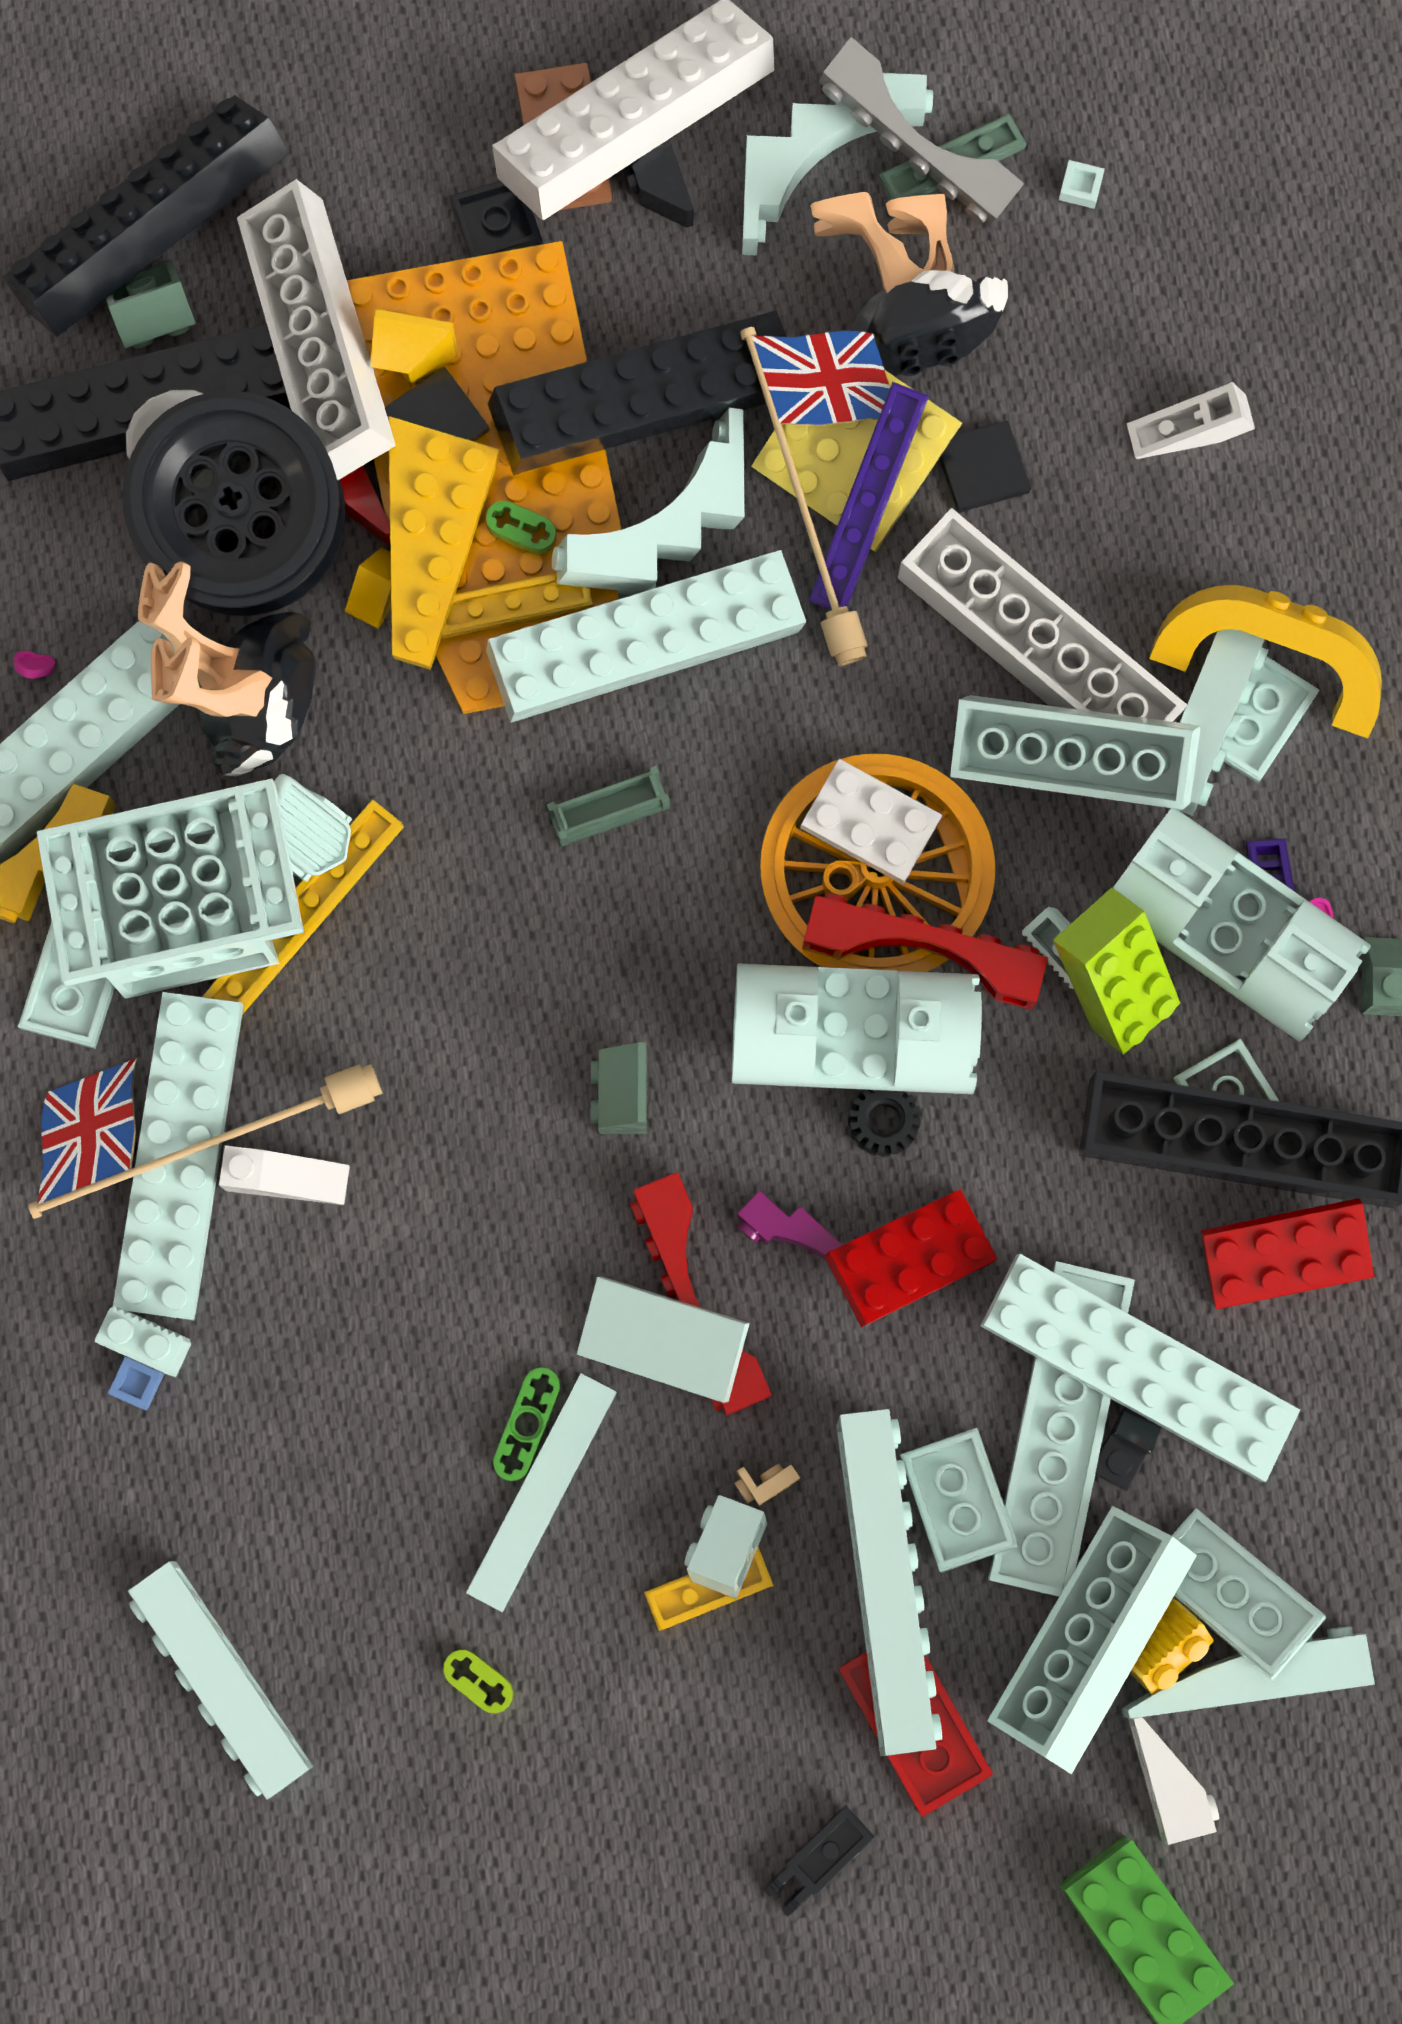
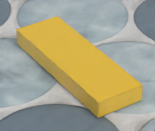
[644,1547,774,1631]

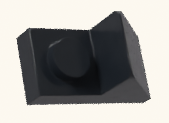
[1095,1406,1161,1491]

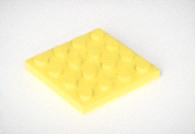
[751,370,962,552]

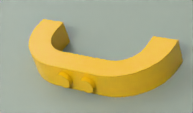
[1149,585,1382,739]

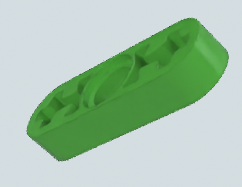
[493,1367,560,1481]

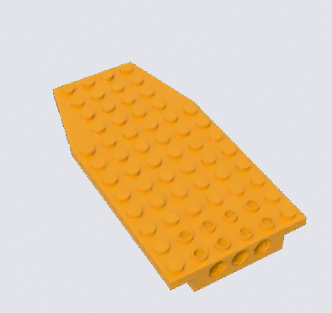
[347,241,621,714]

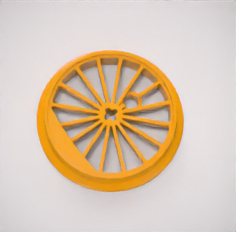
[760,754,995,972]

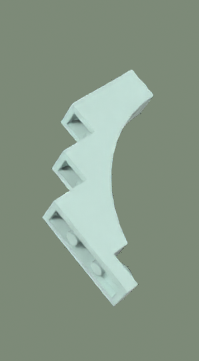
[742,73,933,255]
[552,408,745,593]

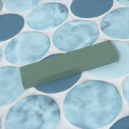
[879,114,1026,200]

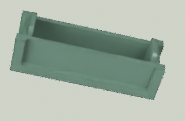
[547,765,670,847]

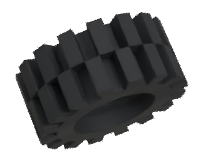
[848,1089,921,1157]

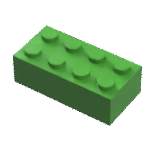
[1058,1835,1234,2024]

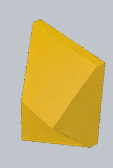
[370,309,458,387]

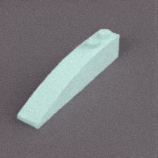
[1122,1626,1375,1719]

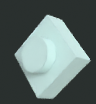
[1059,160,1105,209]

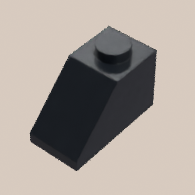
[624,144,694,228]

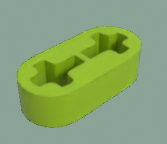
[443,1649,514,1714]

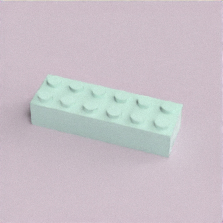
[950,695,1201,810]
[988,1506,1197,1774]

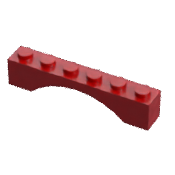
[802,894,1048,1010]
[629,1172,772,1417]

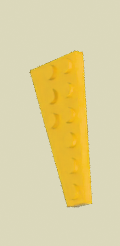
[389,416,500,670]

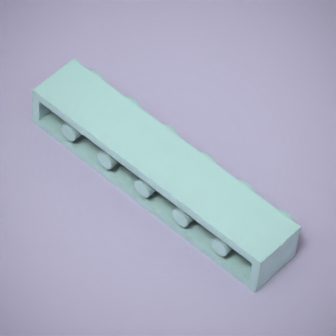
[1177,629,1269,816]
[128,1561,313,1800]

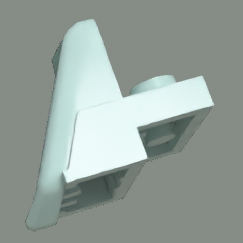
[274,774,352,882]

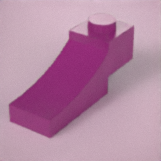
[737,1190,842,1260]

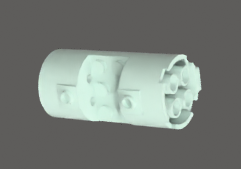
[1113,808,1371,1042]
[732,963,982,1094]

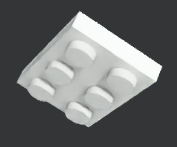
[800,759,942,885]

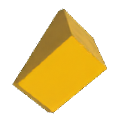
[345,547,392,629]

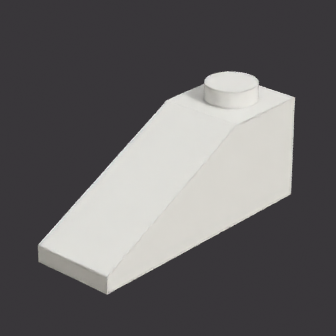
[1127,382,1255,459]
[219,1146,350,1205]
[1128,1717,1219,1845]

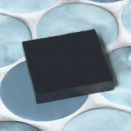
[449,181,543,258]
[385,366,490,442]
[939,420,1031,513]

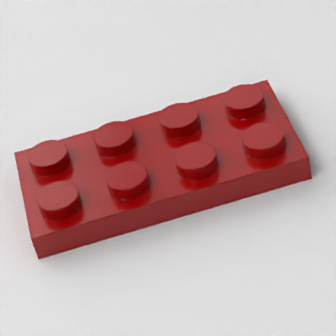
[824,1189,998,1328]
[1200,1198,1374,1310]
[838,1651,993,1817]

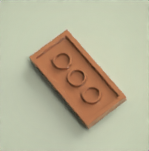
[515,63,612,210]

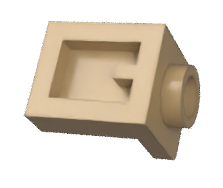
[734,1463,800,1507]

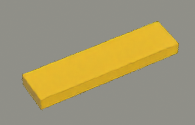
[442,573,593,639]

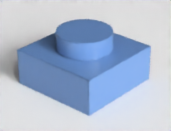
[108,1356,165,1411]

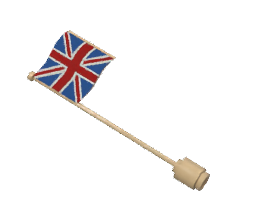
[740,327,890,666]
[28,1058,383,1219]

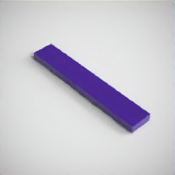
[809,382,929,610]

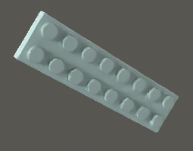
[113,992,244,1320]
[980,1254,1300,1482]
[988,1261,1135,1597]

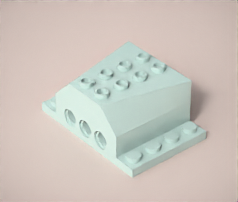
[37,779,304,999]

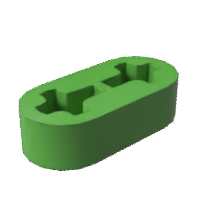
[486,501,556,555]

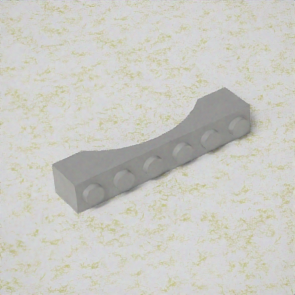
[818,37,1024,225]

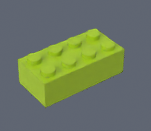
[1053,888,1181,1055]

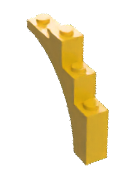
[0,784,116,923]

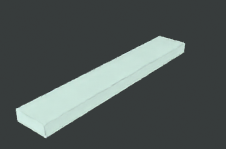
[466,1373,617,1612]

